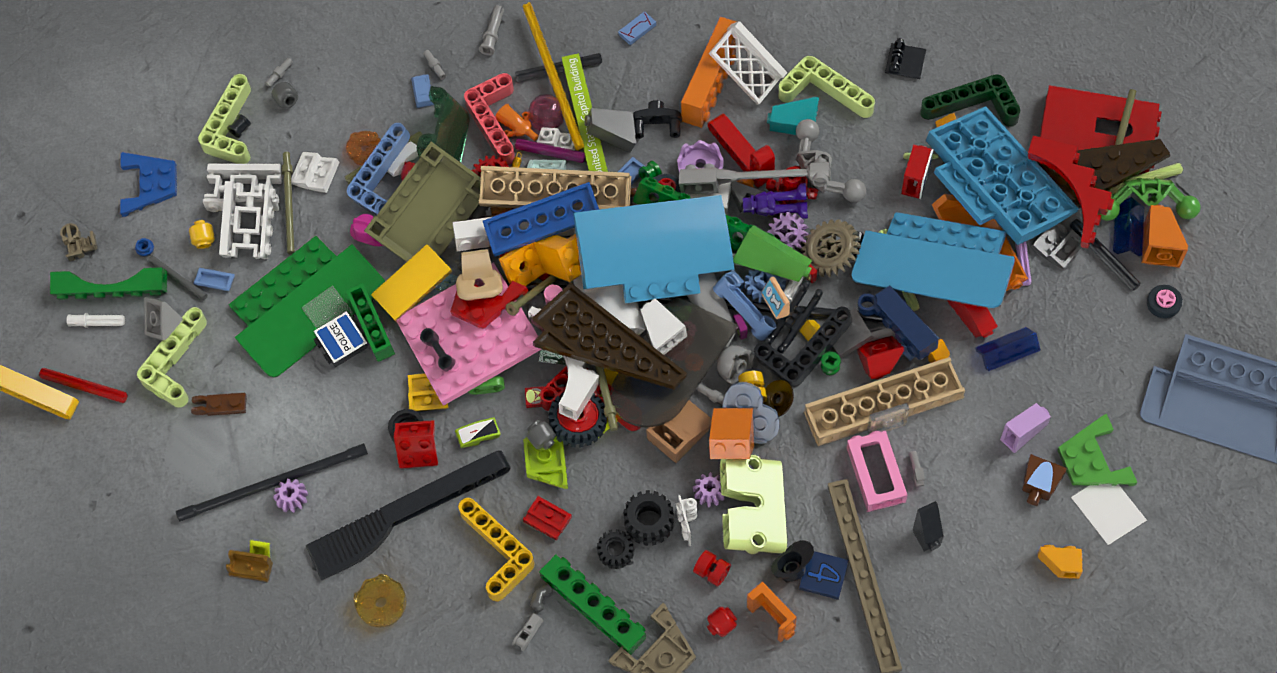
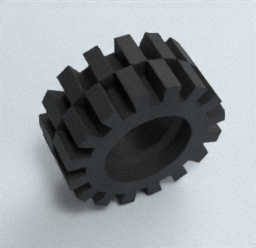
[597,529,634,569]

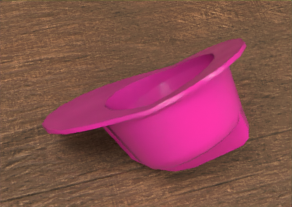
[350,214,383,247]

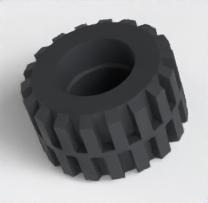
[623,490,674,546]

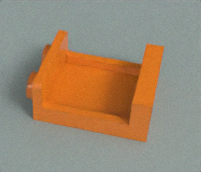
[747,581,797,642]

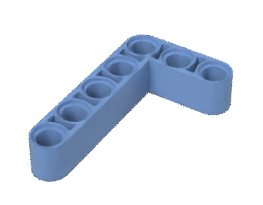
[347,123,410,216]

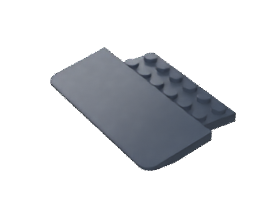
[1140,334,1277,463]

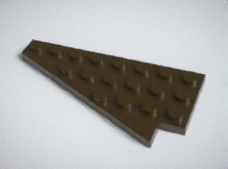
[1037,139,1170,207]
[531,283,687,390]

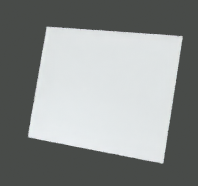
[1071,484,1147,545]

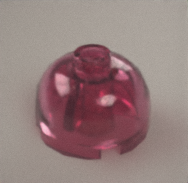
[528,94,564,131]

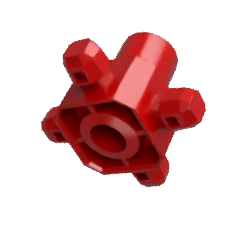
[766,165,818,204]

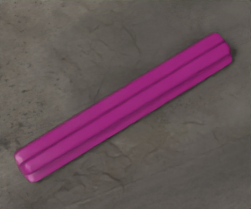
[515,139,585,163]

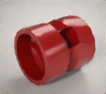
[693,550,731,587]

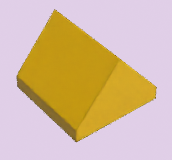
[800,320,826,341]

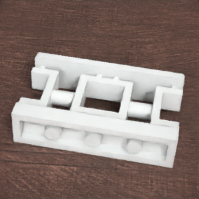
[203,164,284,212]
[219,181,276,259]

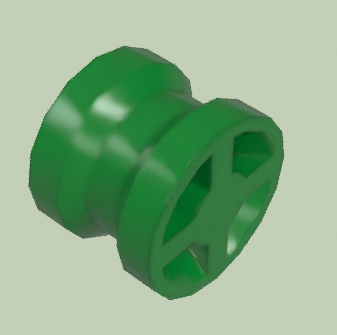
[638,161,662,180]
[821,352,841,376]

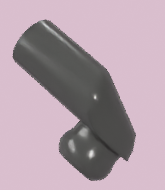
[530,583,553,612]

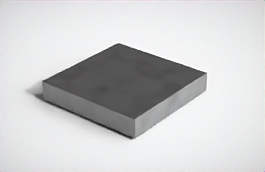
[826,308,874,358]

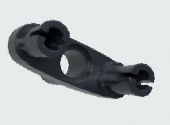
[633,100,682,139]

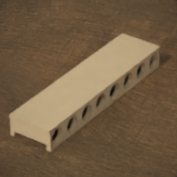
[479,166,631,210]
[804,357,965,446]

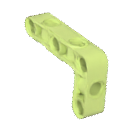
[137,307,207,407]

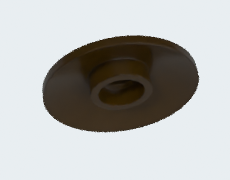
[763,380,794,417]

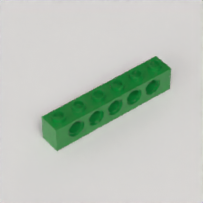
[539,554,646,655]

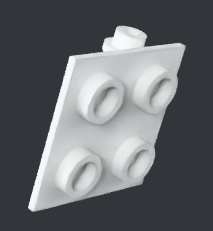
[676,495,697,546]

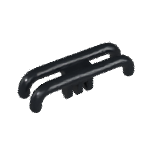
[764,281,823,354]

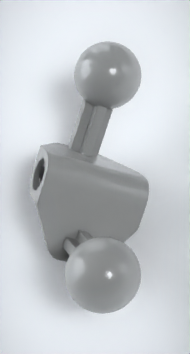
[796,119,866,203]

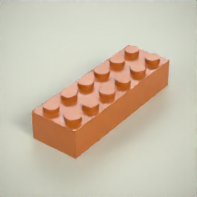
[681,17,741,128]

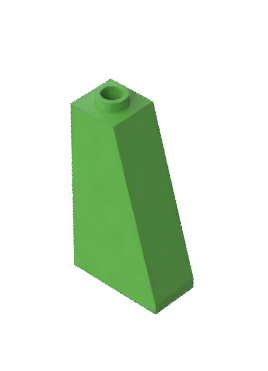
[733,225,812,282]

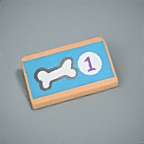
[761,277,790,319]

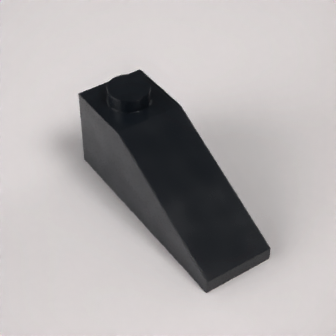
[912,501,944,551]

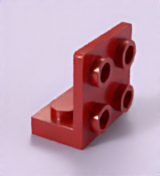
[394,420,438,468]

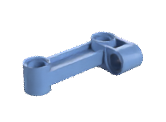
[713,270,776,341]

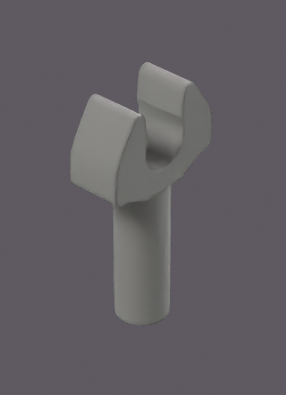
[909,451,925,487]

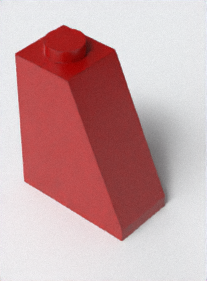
[947,300,998,338]

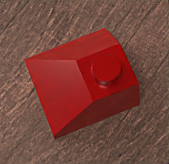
[856,336,904,379]

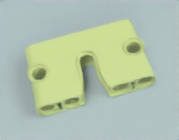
[720,455,787,554]

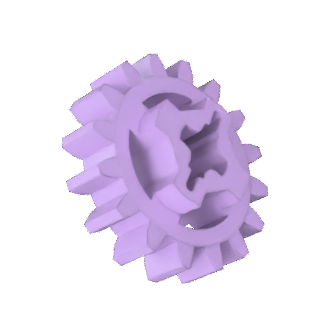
[767,212,808,250]

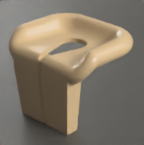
[456,249,503,300]

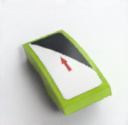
[455,417,501,448]

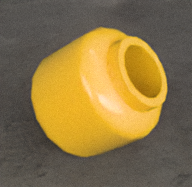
[189,220,215,249]

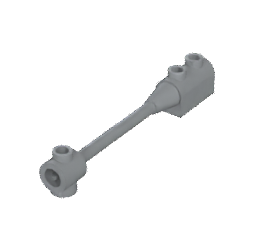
[679,158,831,194]

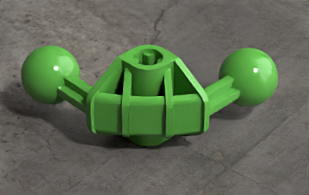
[1100,177,1201,221]

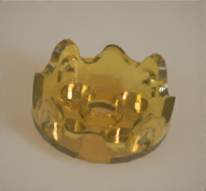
[354,574,407,628]

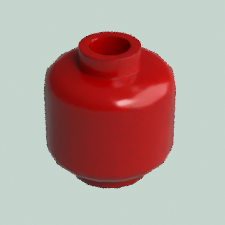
[706,606,737,637]

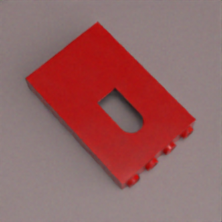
[1040,85,1162,174]

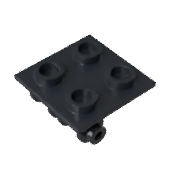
[885,38,926,79]

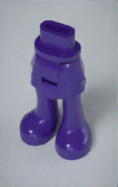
[743,183,808,219]

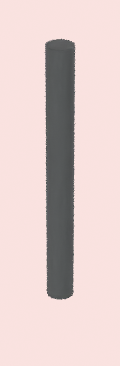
[148,255,208,301]

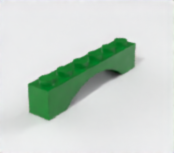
[50,267,167,300]

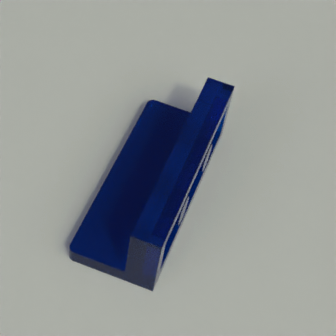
[1113,197,1145,256]
[975,327,1041,371]

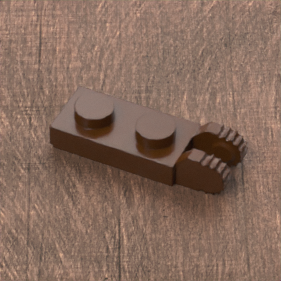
[191,393,247,416]

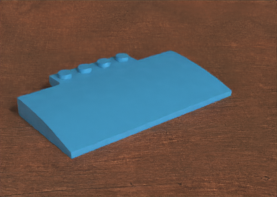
[926,106,1079,245]
[573,195,734,303]

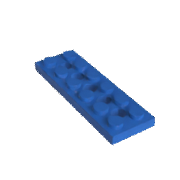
[483,182,599,256]

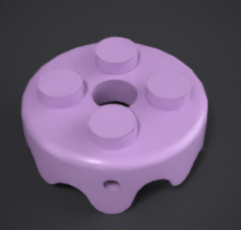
[677,140,723,173]

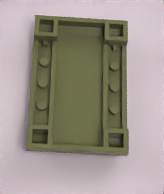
[364,142,481,262]

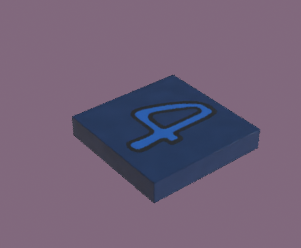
[799,551,849,600]

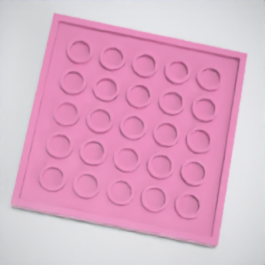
[396,262,541,406]

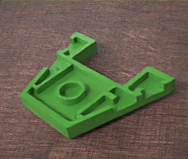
[1057,414,1137,486]

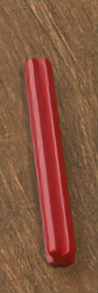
[39,368,128,403]

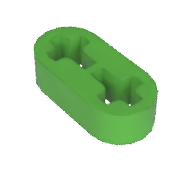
[468,376,505,395]

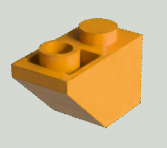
[1038,545,1083,579]

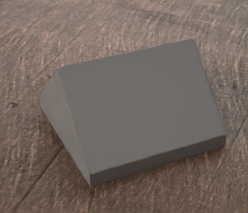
[144,297,183,340]

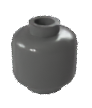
[271,82,298,108]
[527,420,556,450]

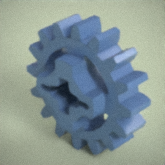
[745,269,786,303]

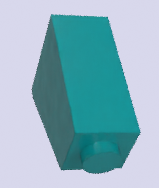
[767,97,819,135]

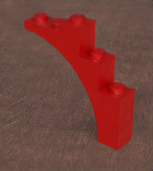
[1028,136,1115,249]

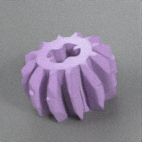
[693,472,725,507]
[274,478,308,513]

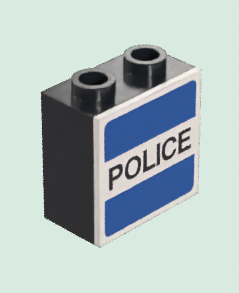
[313,312,368,367]

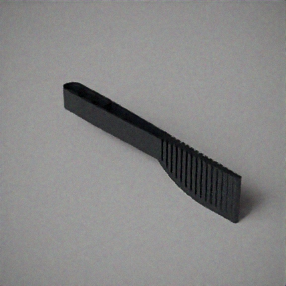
[306,450,511,580]

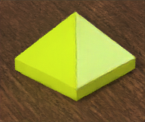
[250,540,270,558]

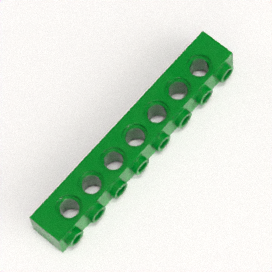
[632,177,779,251]

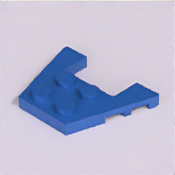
[120,152,177,217]

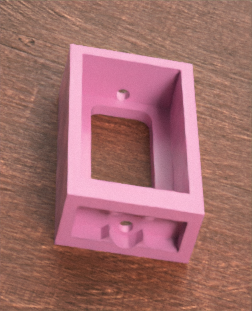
[847,431,907,512]

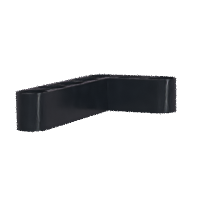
[754,306,852,387]

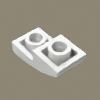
[537,127,575,150]
[387,142,422,177]

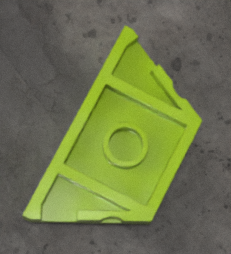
[523,436,568,489]

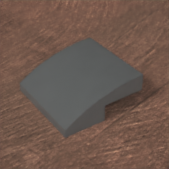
[1030,223,1082,269]

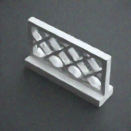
[709,21,787,105]

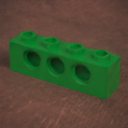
[346,283,395,362]

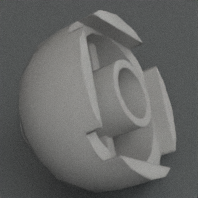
[717,346,754,384]

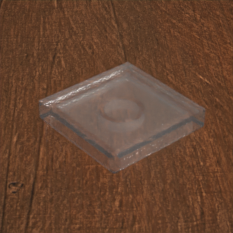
[302,285,355,329]
[867,403,910,434]

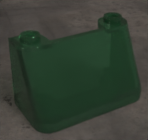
[416,86,470,163]

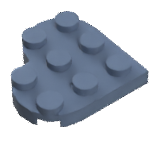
[722,382,780,444]

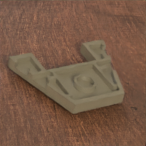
[609,603,696,673]

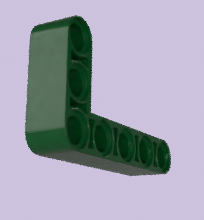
[920,74,1021,127]

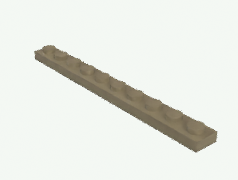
[827,479,902,673]

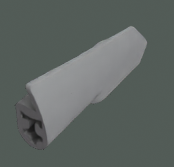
[687,273,737,348]

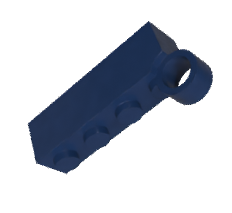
[858,285,939,361]

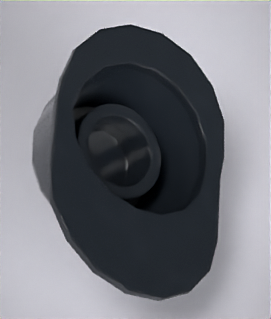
[771,540,814,583]

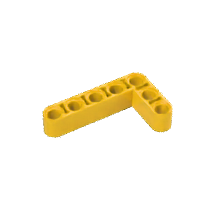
[0,365,79,420]
[458,498,535,601]

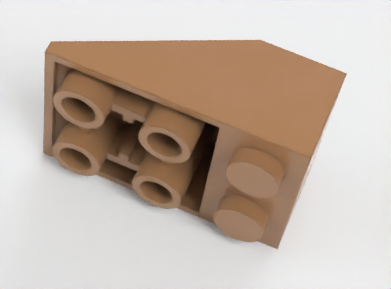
[646,398,712,463]

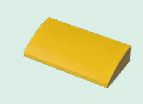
[371,244,452,323]

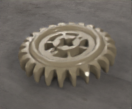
[801,219,861,277]

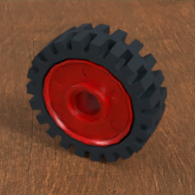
[549,392,607,448]

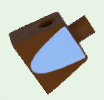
[1022,454,1067,506]

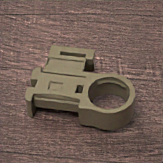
[60,223,98,261]

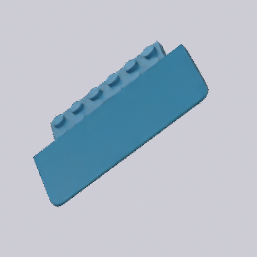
[852,212,1015,308]

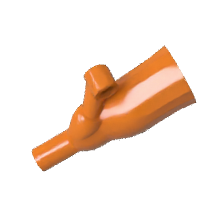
[495,104,539,141]

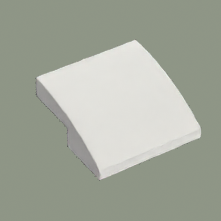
[291,152,340,193]

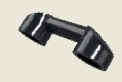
[420,328,456,371]

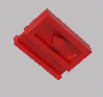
[523,496,572,541]

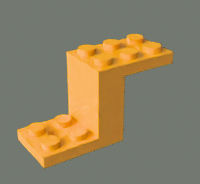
[499,234,581,286]

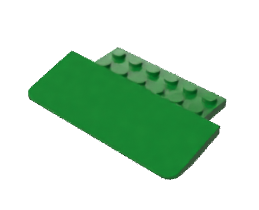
[228,236,385,377]

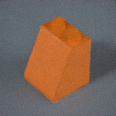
[1141,205,1188,268]
[709,408,754,459]

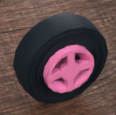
[1147,284,1183,319]

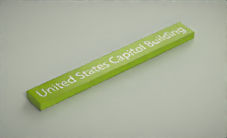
[562,53,608,172]

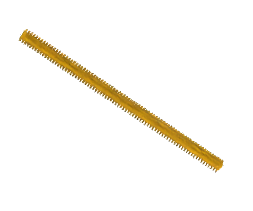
[522,2,585,151]

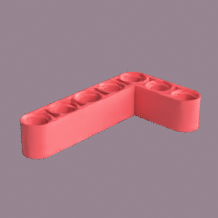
[464,73,515,165]

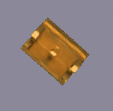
[226,550,273,582]

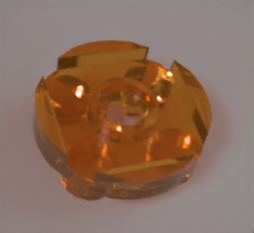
[346,131,381,165]

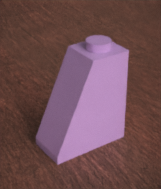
[1000,403,1051,453]

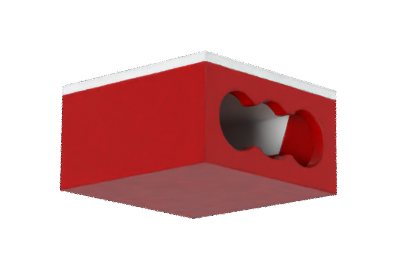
[901,144,934,199]

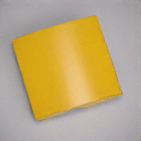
[408,373,449,412]

